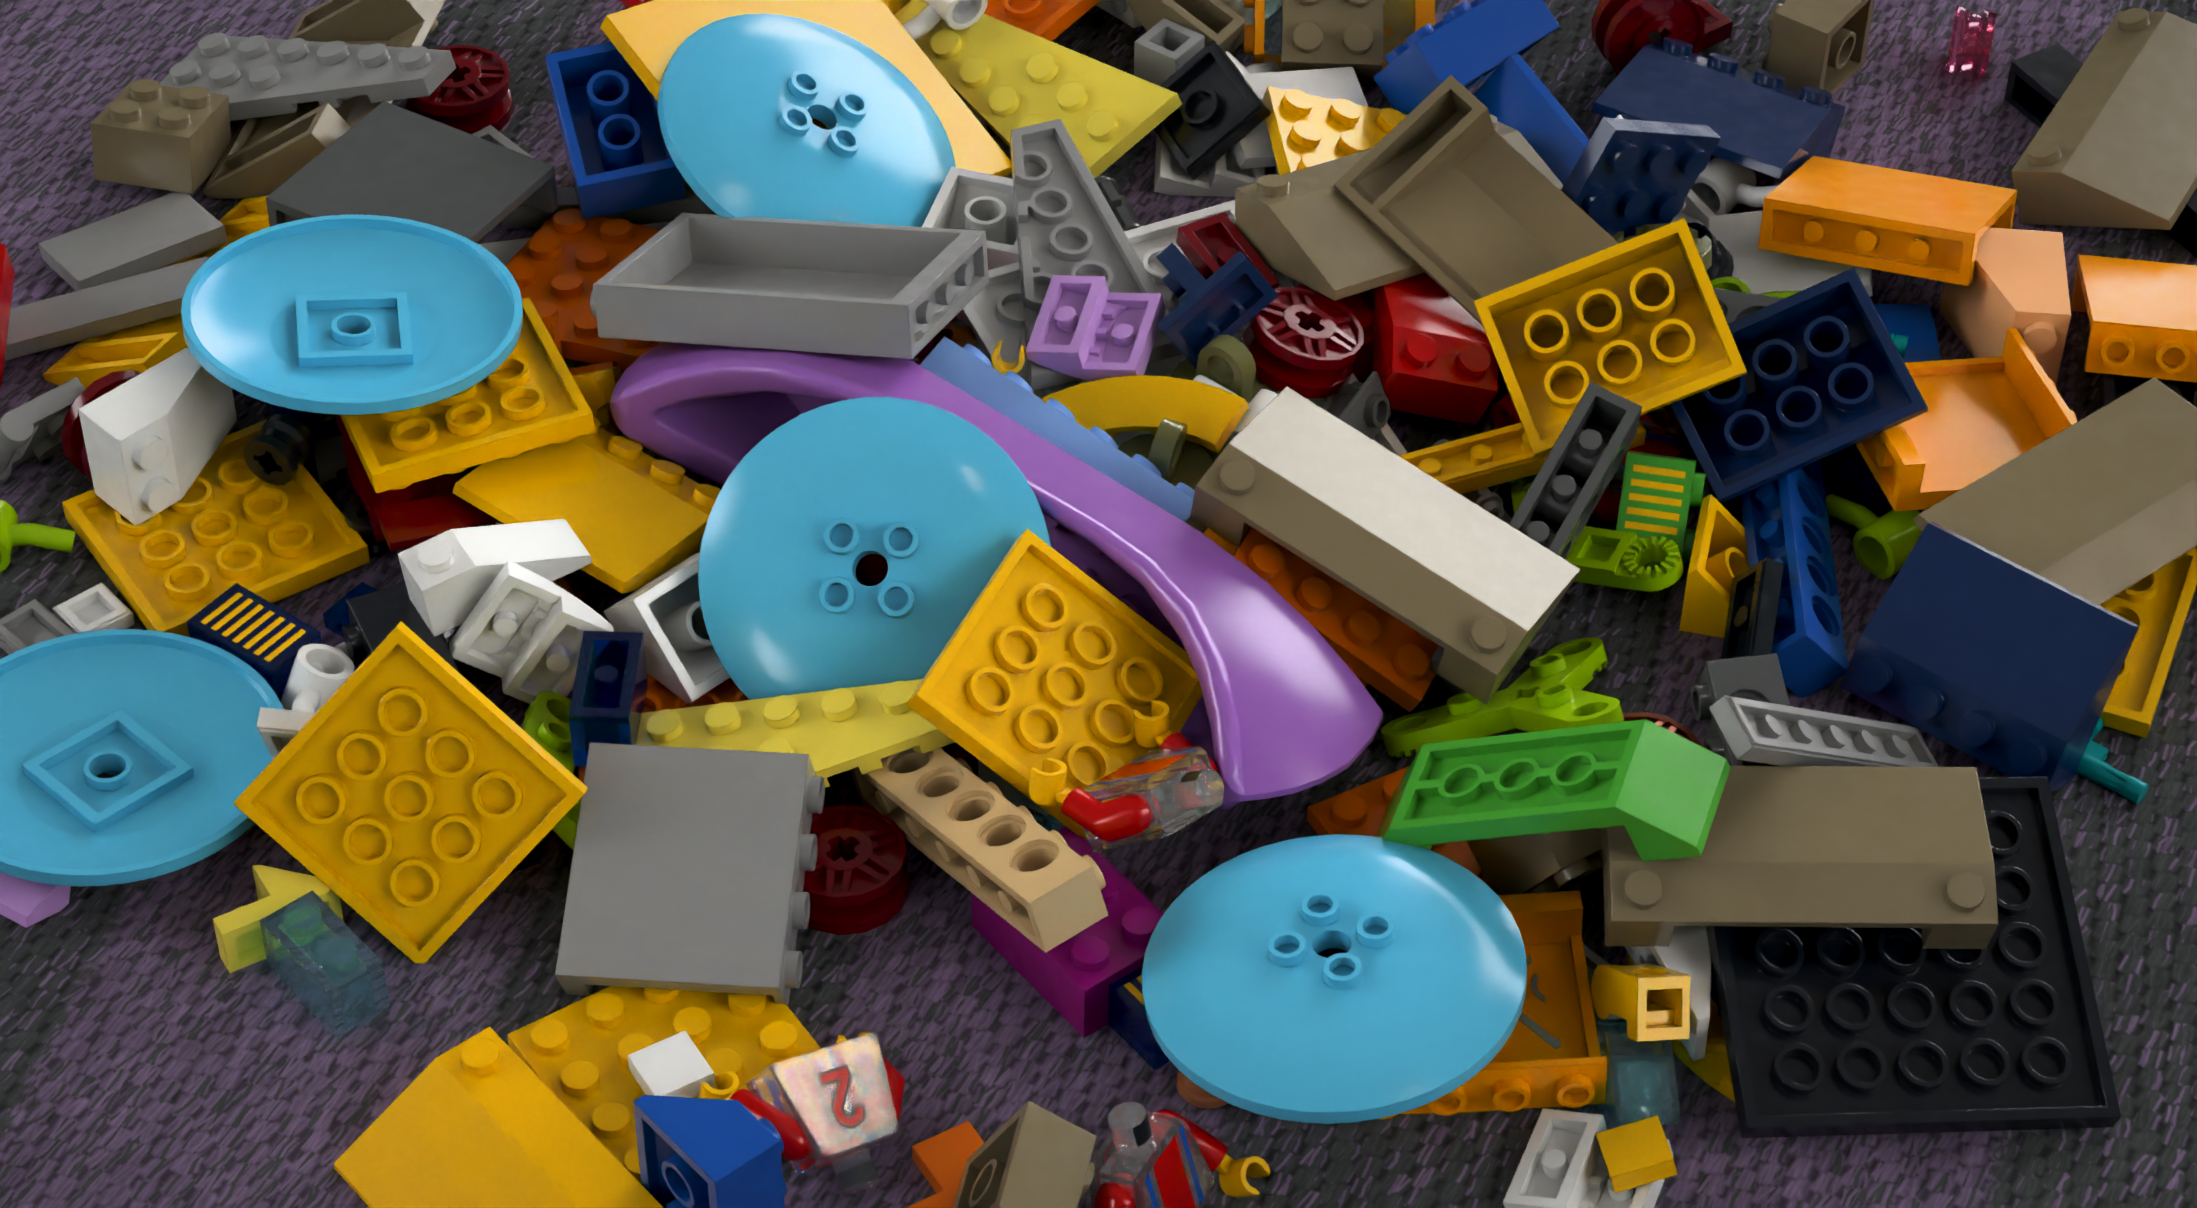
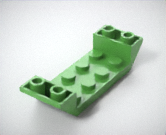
[1376,719,1731,862]

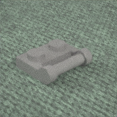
[0,377,85,485]

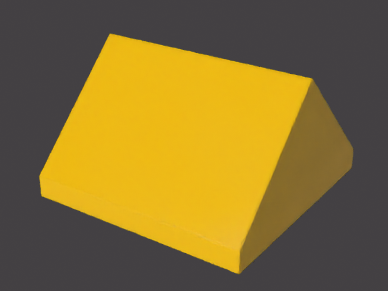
[1679,494,1749,638]

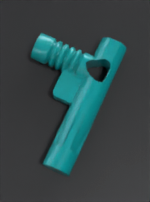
[2076,717,2149,804]

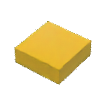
[1596,1115,1678,1193]

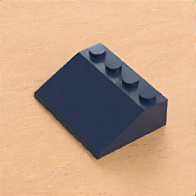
[1591,37,1846,179]
[1664,268,1928,504]
[1840,522,2139,792]

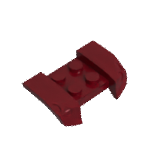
[333,414,504,551]

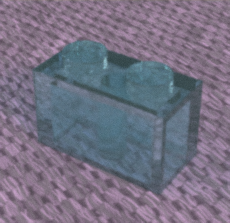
[260,890,390,1040]

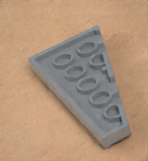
[160,33,456,121]
[1010,119,1182,391]

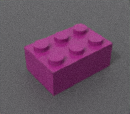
[971,826,1163,1038]

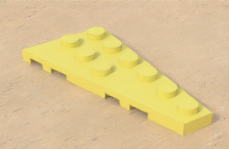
[894,0,1182,178]
[636,679,955,788]

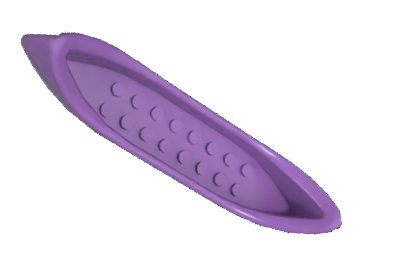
[610,342,1383,811]

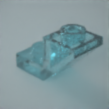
[1596,1022,1680,1126]

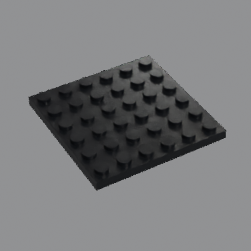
[1706,777,2121,1138]

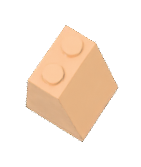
[1939,228,2071,385]

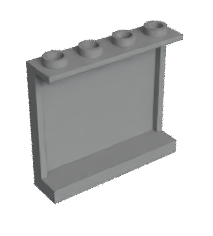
[555,743,825,1006]

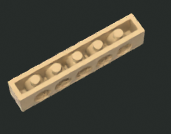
[850,747,1108,953]

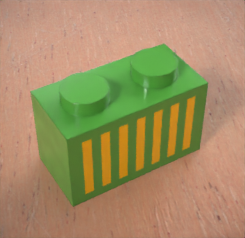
[1616,451,1706,571]

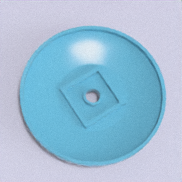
[658,13,956,227]
[181,215,523,415]
[698,397,1051,700]
[0,629,283,887]
[1142,834,1527,1124]

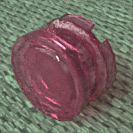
[1945,5,1997,80]

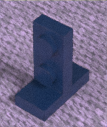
[1156,243,1279,368]

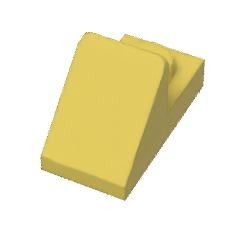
[213,865,345,973]

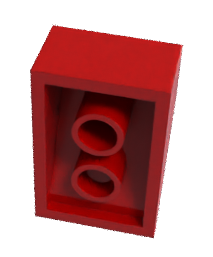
[1372,272,1498,425]

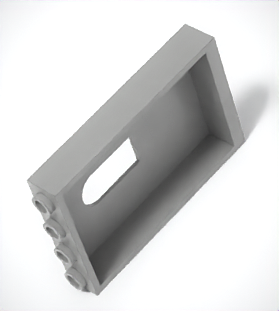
[590,213,989,359]

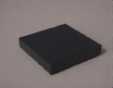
[1153,39,1271,180]

